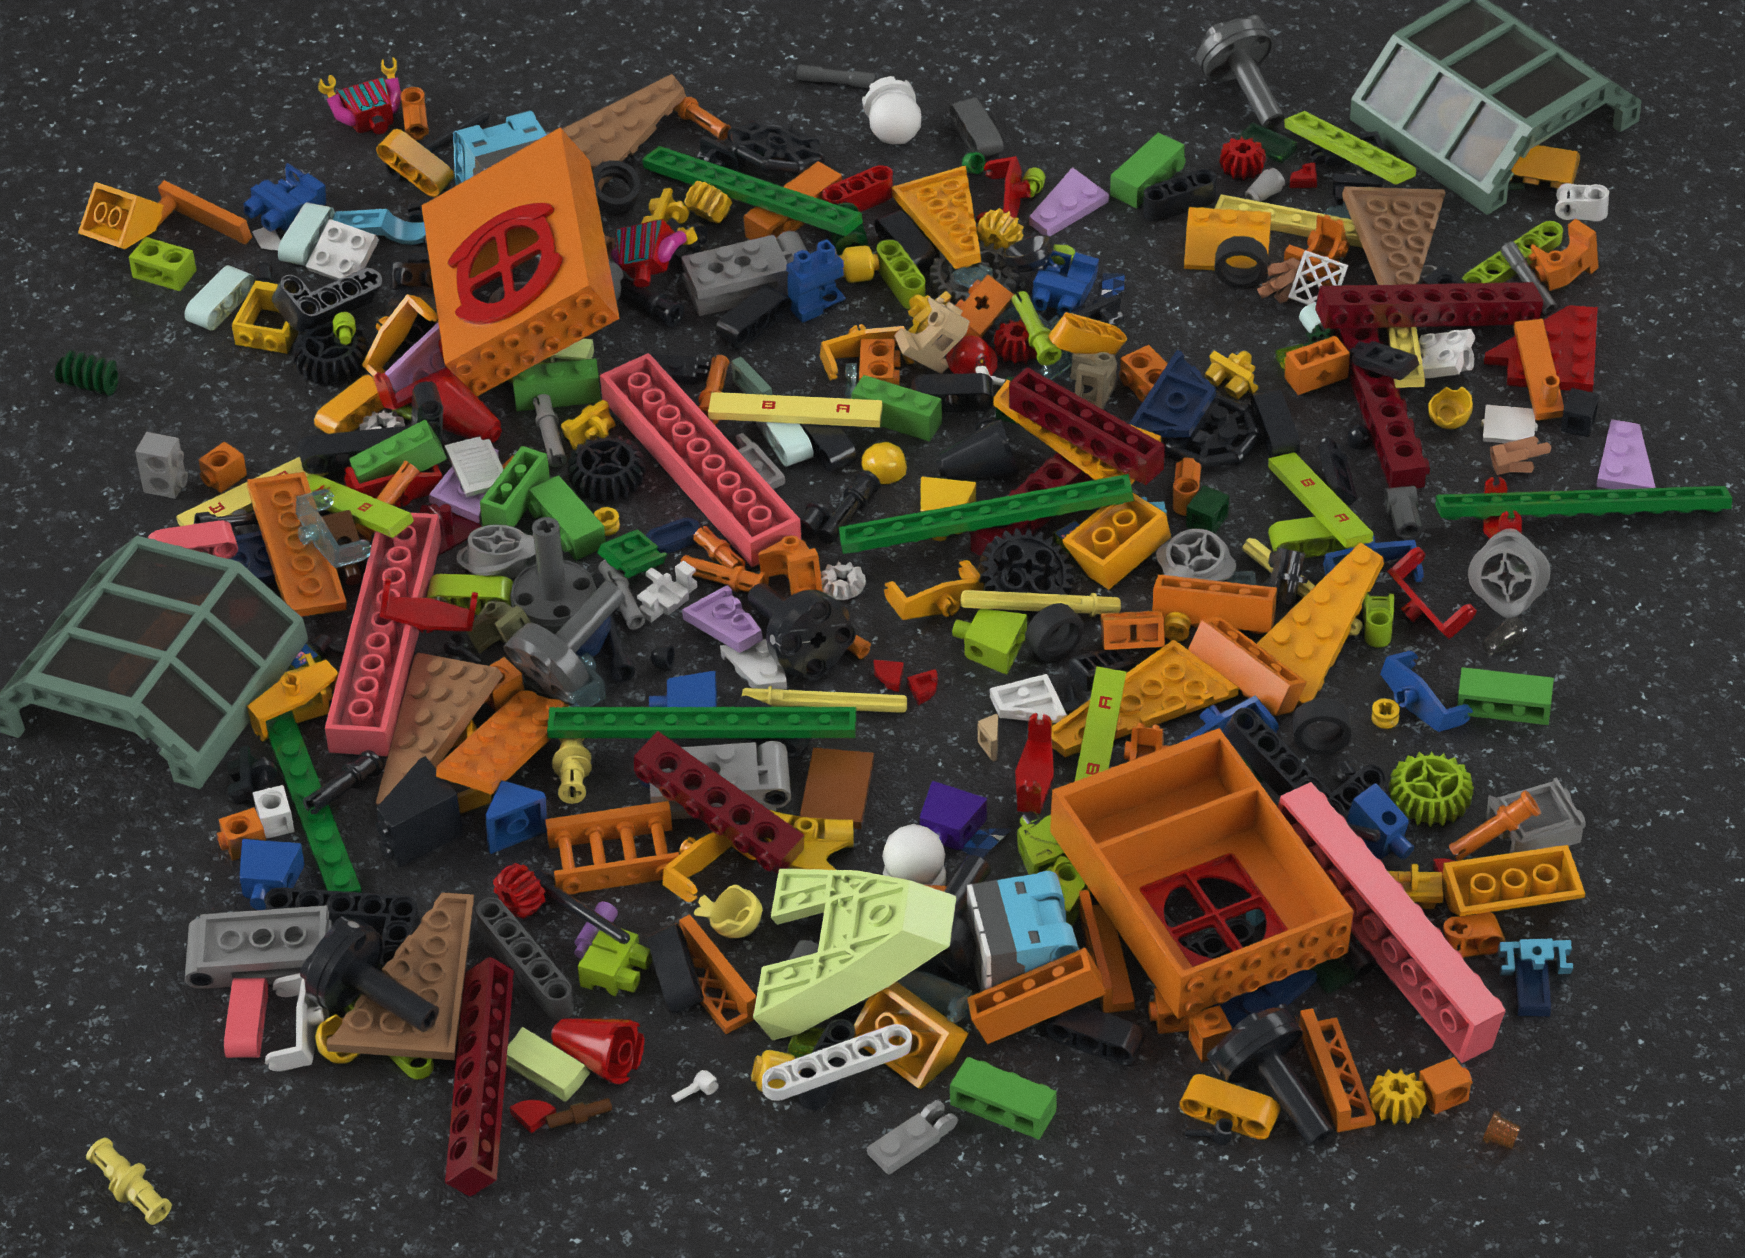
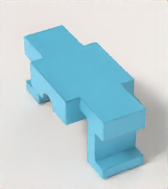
[1498,939,1573,976]

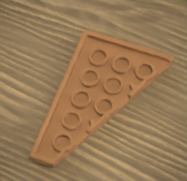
[562,74,686,191]
[1342,187,1446,285]
[376,652,503,806]
[327,893,474,1060]

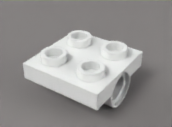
[306,219,379,280]
[1419,329,1476,379]

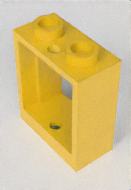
[232,280,299,354]

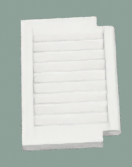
[444,437,504,497]

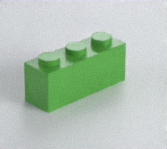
[1110,132,1186,208]
[513,358,601,411]
[851,375,942,441]
[349,419,447,483]
[480,446,550,527]
[528,475,606,561]
[1457,667,1554,725]
[950,1056,1057,1140]

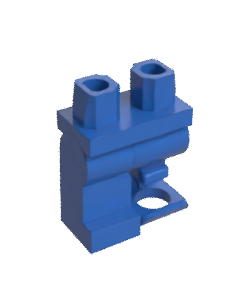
[243,163,326,232]
[786,240,846,323]
[1031,250,1099,317]

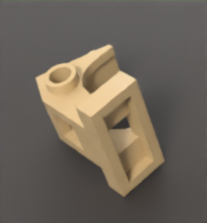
[894,296,970,374]

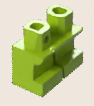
[578,928,653,996]

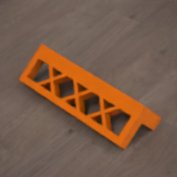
[1079,890,1135,1013]
[679,914,757,1034]
[1299,1008,1376,1133]

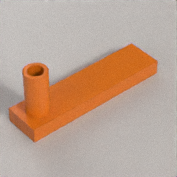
[157,180,252,245]
[1514,319,1564,420]

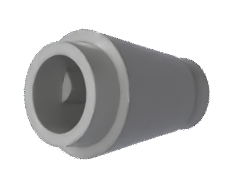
[1245,168,1285,202]

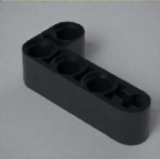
[272,268,383,332]

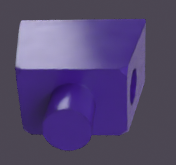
[920,781,987,850]

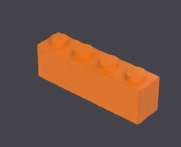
[744,161,842,240]
[1152,574,1277,634]
[1188,616,1307,716]
[967,948,1106,1044]

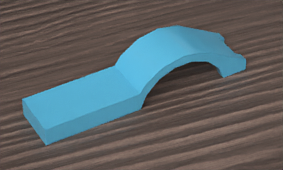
[333,209,426,245]

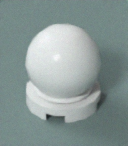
[862,76,921,145]
[882,824,946,886]

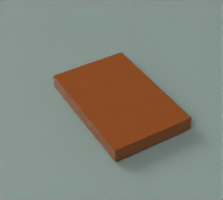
[800,748,874,829]

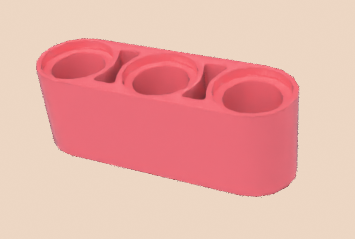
[148,520,238,569]
[224,978,268,1058]

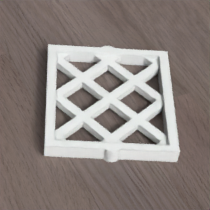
[1288,250,1348,305]

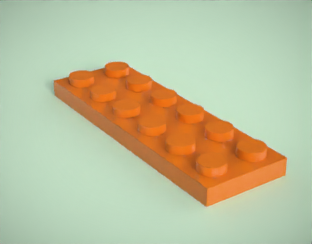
[247,472,347,617]
[436,690,575,794]

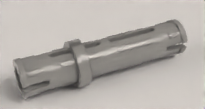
[533,394,567,467]
[598,560,645,630]

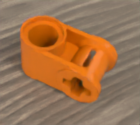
[1443,912,1505,958]

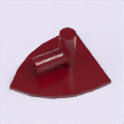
[419,503,482,557]

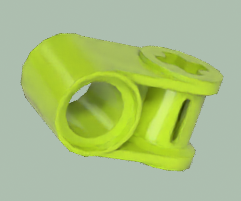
[1363,593,1394,648]

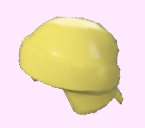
[694,884,763,939]

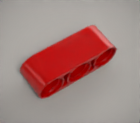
[822,165,893,212]

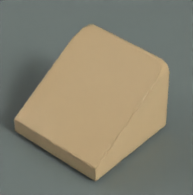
[978,714,998,761]

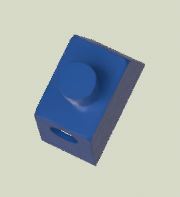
[649,671,717,707]
[1346,783,1415,860]
[240,839,305,910]

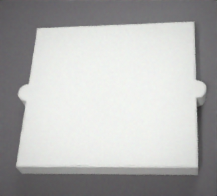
[1481,405,1538,443]

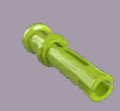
[1011,291,1062,366]

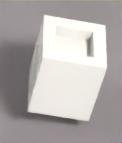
[253,785,295,839]

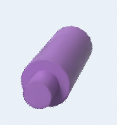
[574,902,618,959]

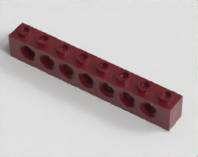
[1315,282,1544,329]
[1334,328,1430,488]
[445,956,514,1197]

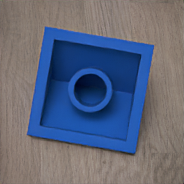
[486,780,547,854]

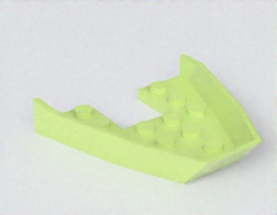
[753,869,957,1040]

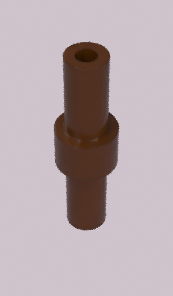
[545,1098,612,1129]

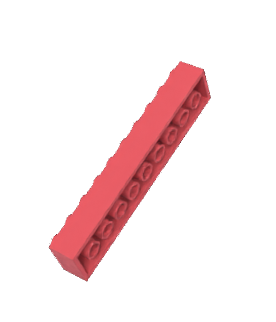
[600,353,801,567]
[325,513,442,756]
[1278,782,1506,1064]

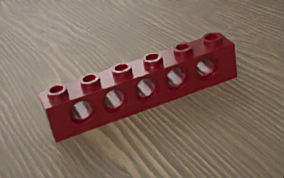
[1009,367,1165,486]
[970,452,1094,566]
[634,731,805,874]

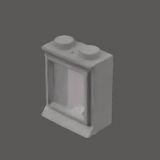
[1486,777,1586,853]

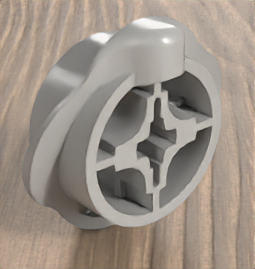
[457,525,535,579]
[1468,528,1551,618]
[1156,529,1236,581]

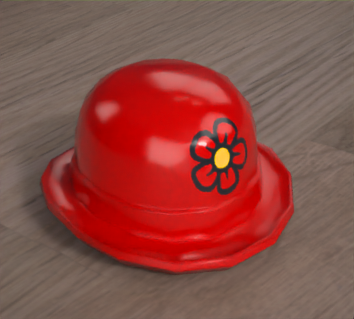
[946,335,998,376]

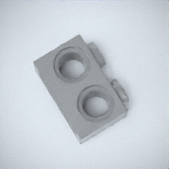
[135,432,188,499]

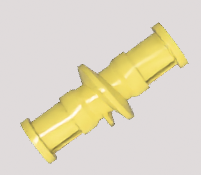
[552,738,592,804]
[86,1138,172,1225]

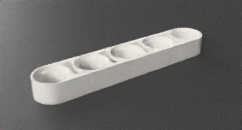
[762,1024,912,1101]

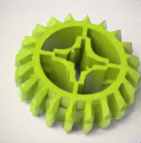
[1388,751,1474,827]

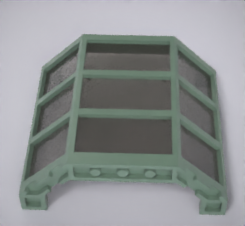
[1350,0,1642,215]
[0,536,309,789]

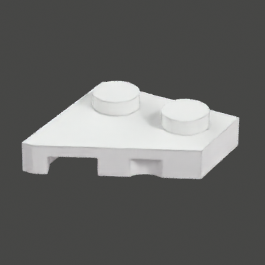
[720,639,787,689]
[990,674,1067,723]

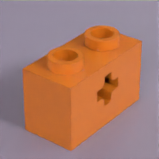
[955,274,1014,338]
[1284,336,1350,395]

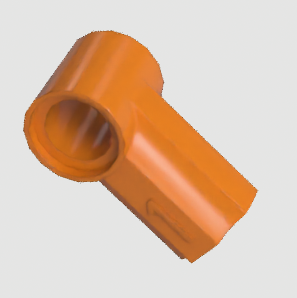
[401,87,429,140]
[1173,458,1201,516]

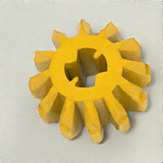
[684,181,732,223]
[976,208,1024,251]
[1369,1068,1427,1126]

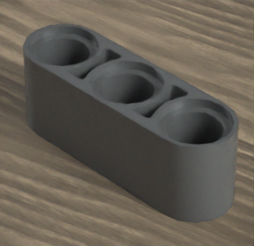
[949,97,1003,157]

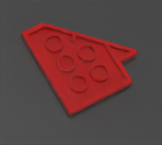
[1484,305,1598,393]

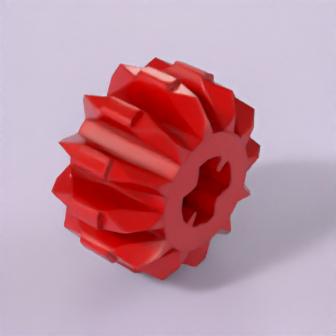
[1219,136,1266,181]
[994,319,1037,365]
[493,863,545,919]

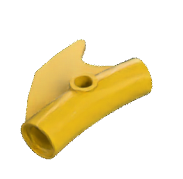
[764,810,854,870]

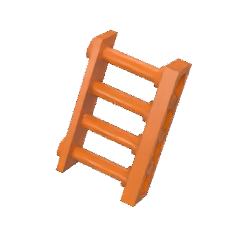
[545,801,679,894]

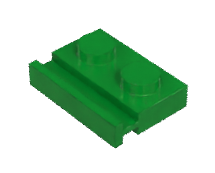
[597,529,668,579]

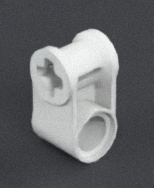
[1555,183,1609,221]

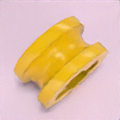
[594,507,620,536]
[1164,612,1191,642]
[1371,698,1400,729]

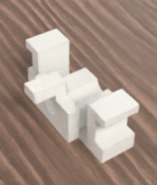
[637,561,697,622]

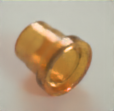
[1482,1111,1521,1149]

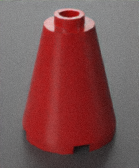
[436,373,502,443]
[551,1018,645,1085]

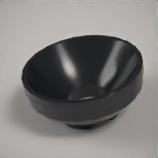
[1003,235,1054,273]

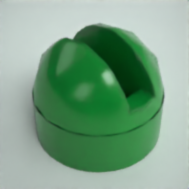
[962,152,985,174]

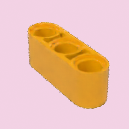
[376,129,454,197]
[1049,312,1127,356]
[314,375,383,434]
[1179,1074,1281,1140]

